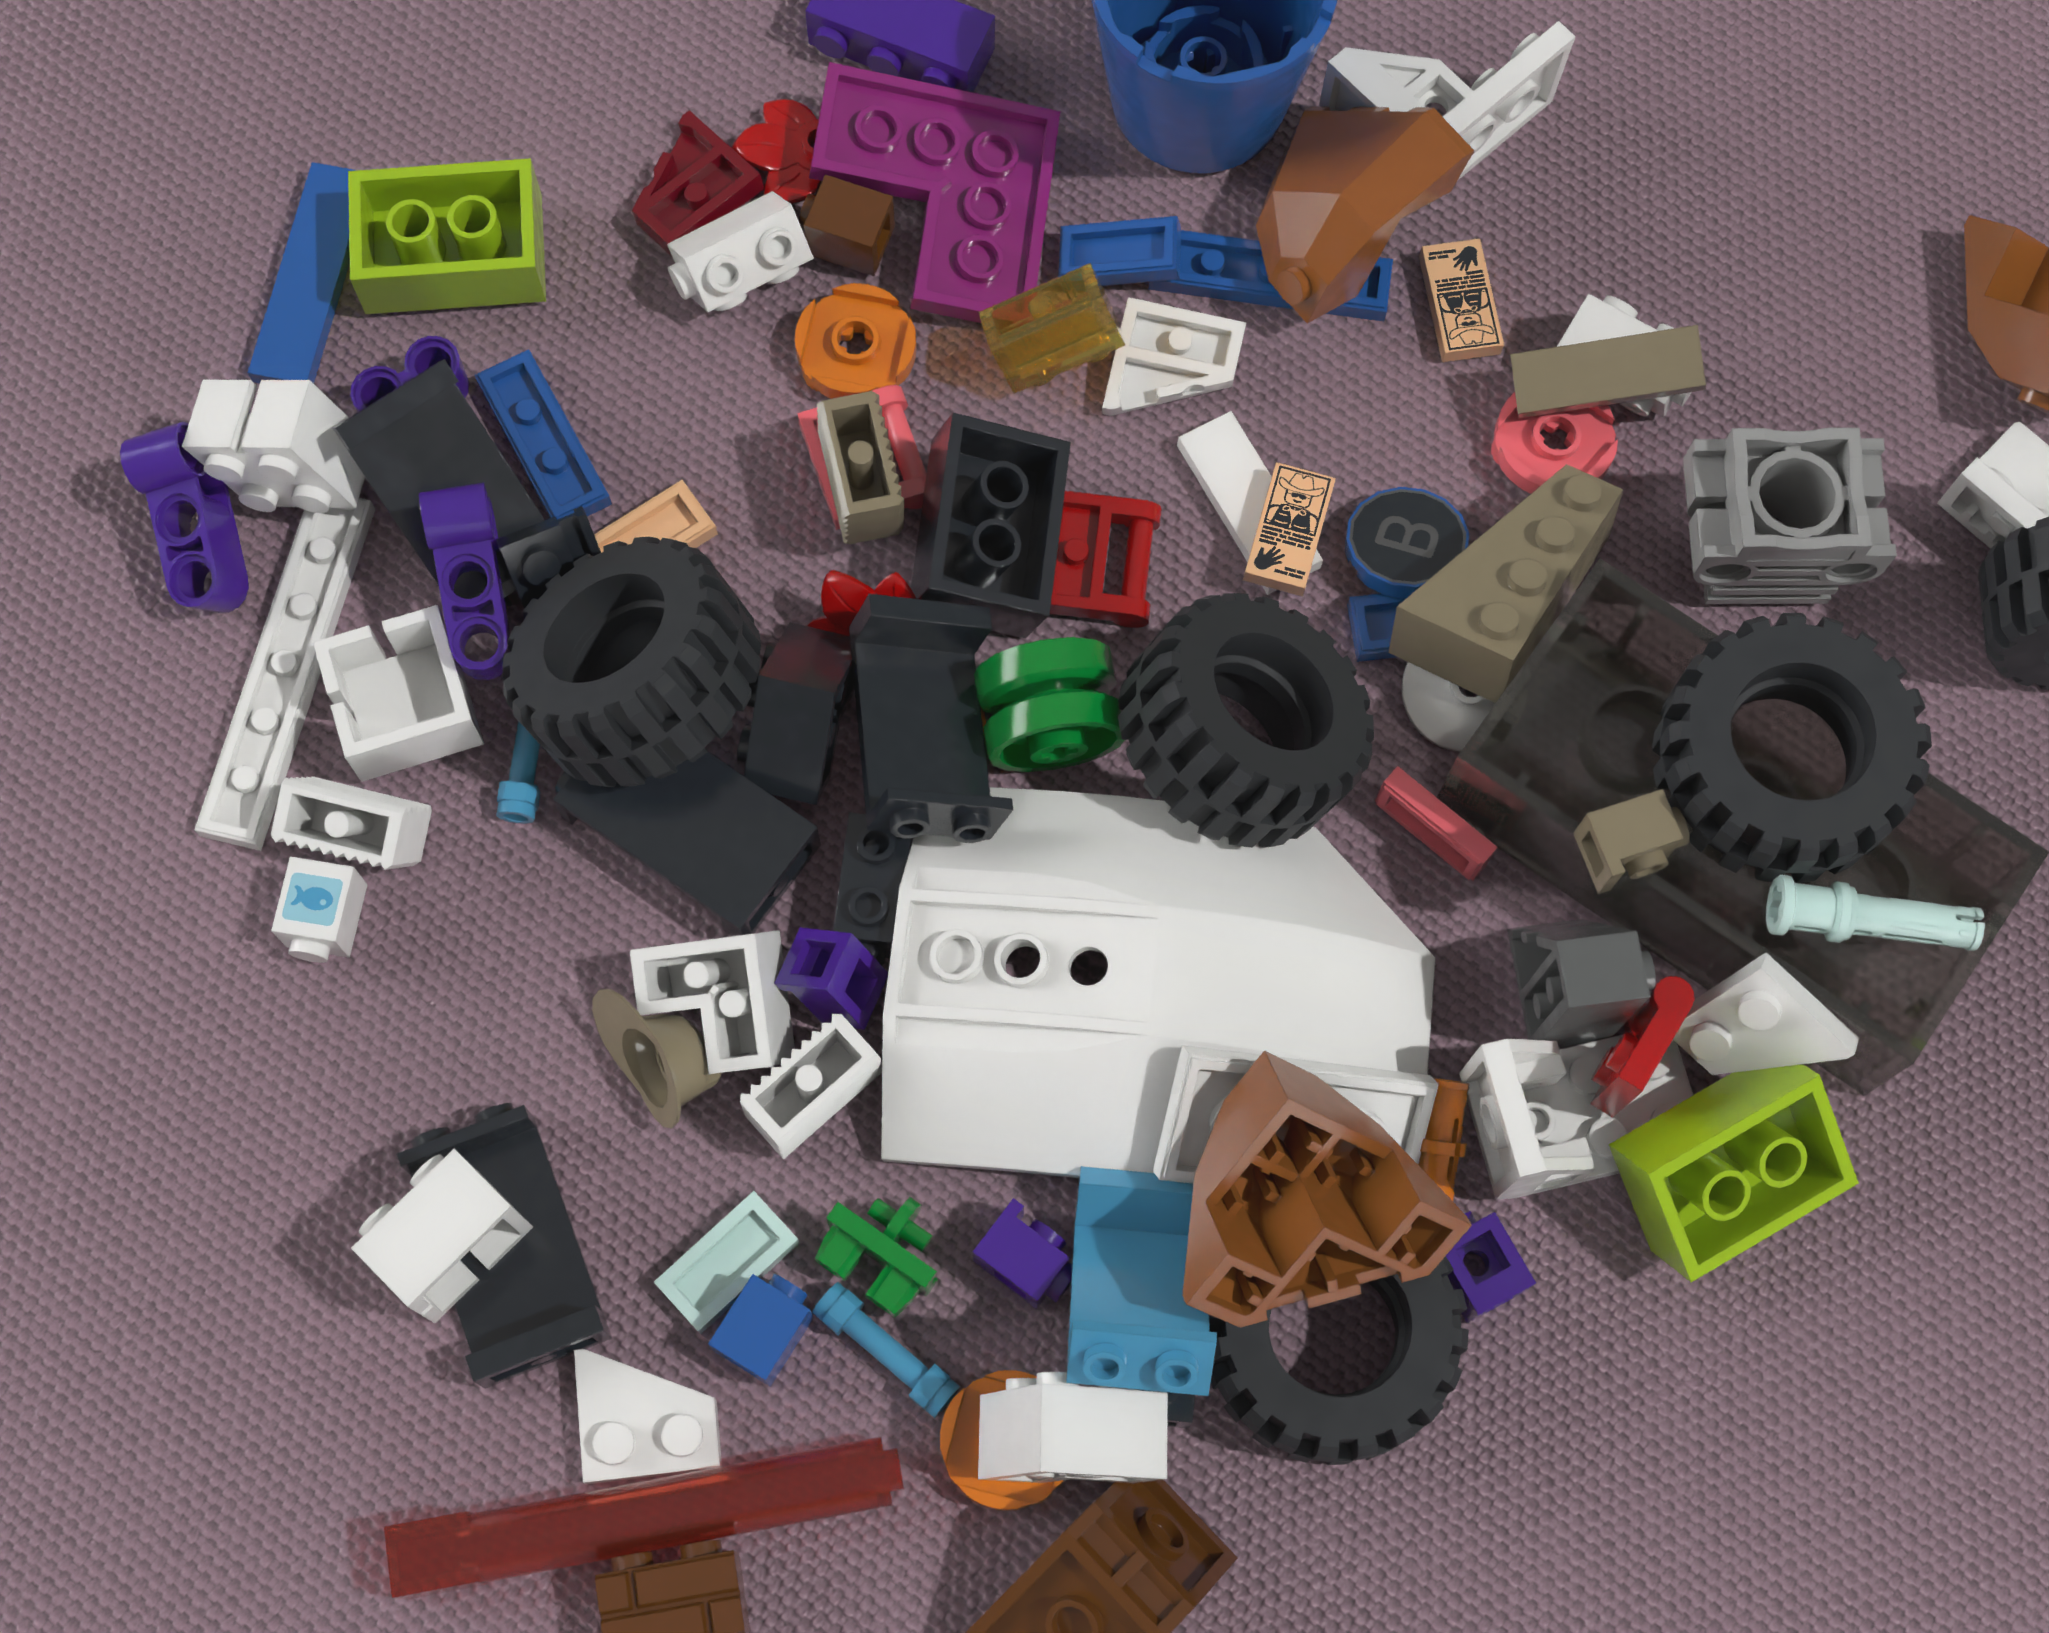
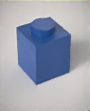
[708,1274,814,1387]

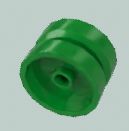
[974,637,1125,772]

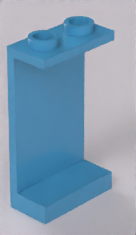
[1066,1166,1217,1396]

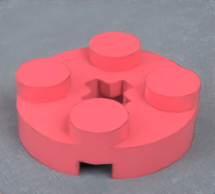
[1491,392,1618,494]

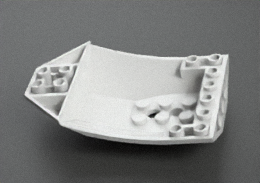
[881,787,1436,1178]

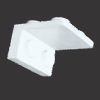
[1937,422,2049,549]

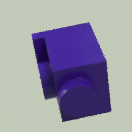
[774,927,888,1030]
[973,1198,1072,1310]
[1446,1211,1536,1323]

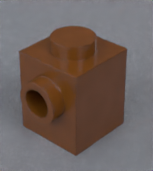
[799,175,895,276]

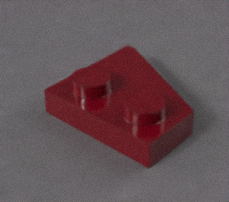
[632,110,764,258]

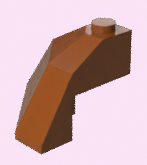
[1256,106,1474,324]
[1964,215,2049,413]
[1182,1050,1472,1328]

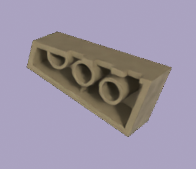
[1388,464,1623,706]

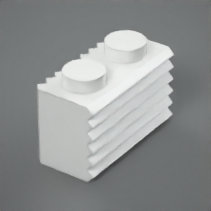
[271,776,432,870]
[740,1014,882,1159]

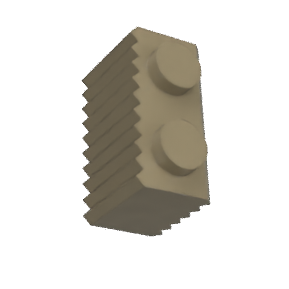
[816,391,904,544]

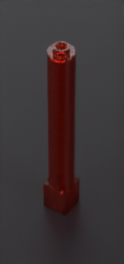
[384,1436,904,1600]

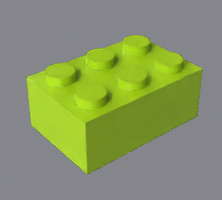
[348,158,546,314]
[1608,1064,1859,1282]

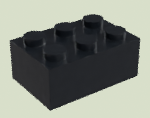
[911,412,1071,638]

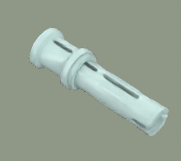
[1766,875,1985,951]

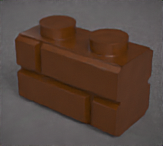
[595,1539,750,1633]

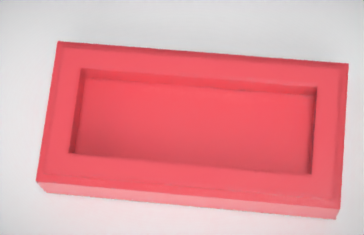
[1375,766,1498,881]

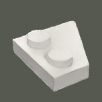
[1102,297,1246,416]
[1673,953,1859,1075]
[574,1349,722,1485]

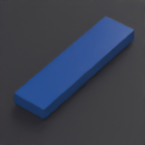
[247,162,356,384]
[1148,230,1393,322]

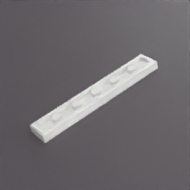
[194,498,375,851]

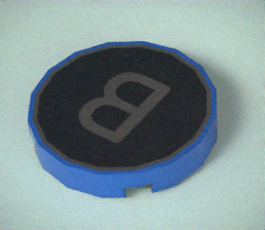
[1344,487,1469,599]

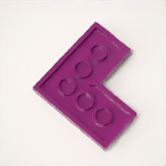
[809,62,1061,332]

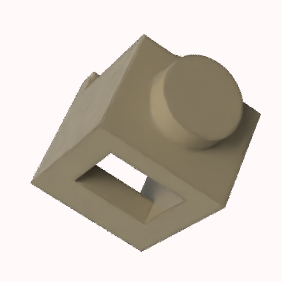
[1573,789,1689,894]

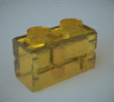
[979,263,1125,394]

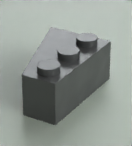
[1507,919,1656,1049]

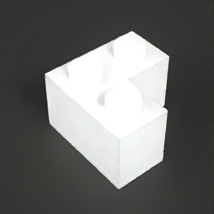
[630,930,795,1074]
[978,1372,1168,1483]

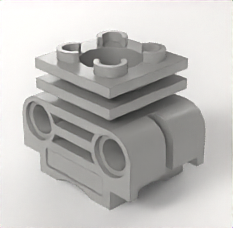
[1683,428,1897,604]

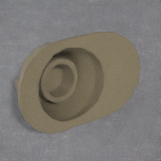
[592,989,721,1128]

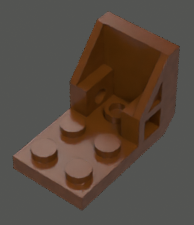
[965,1480,1238,1633]

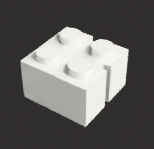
[182,380,365,513]
[313,605,484,782]
[351,1149,533,1323]

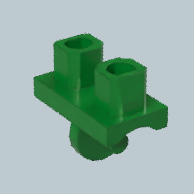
[815,1197,938,1318]

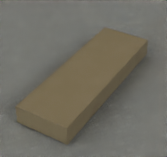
[1510,325,1706,418]

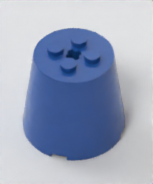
[1092,0,1337,173]

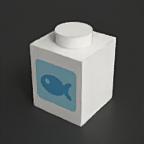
[271,857,367,963]

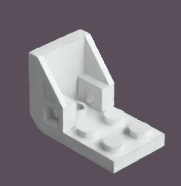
[1319,21,1576,205]
[1459,1035,1693,1200]

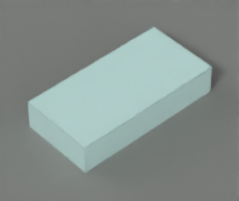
[654,1191,800,1334]

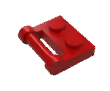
[1050,491,1162,628]
[1590,976,1694,1118]

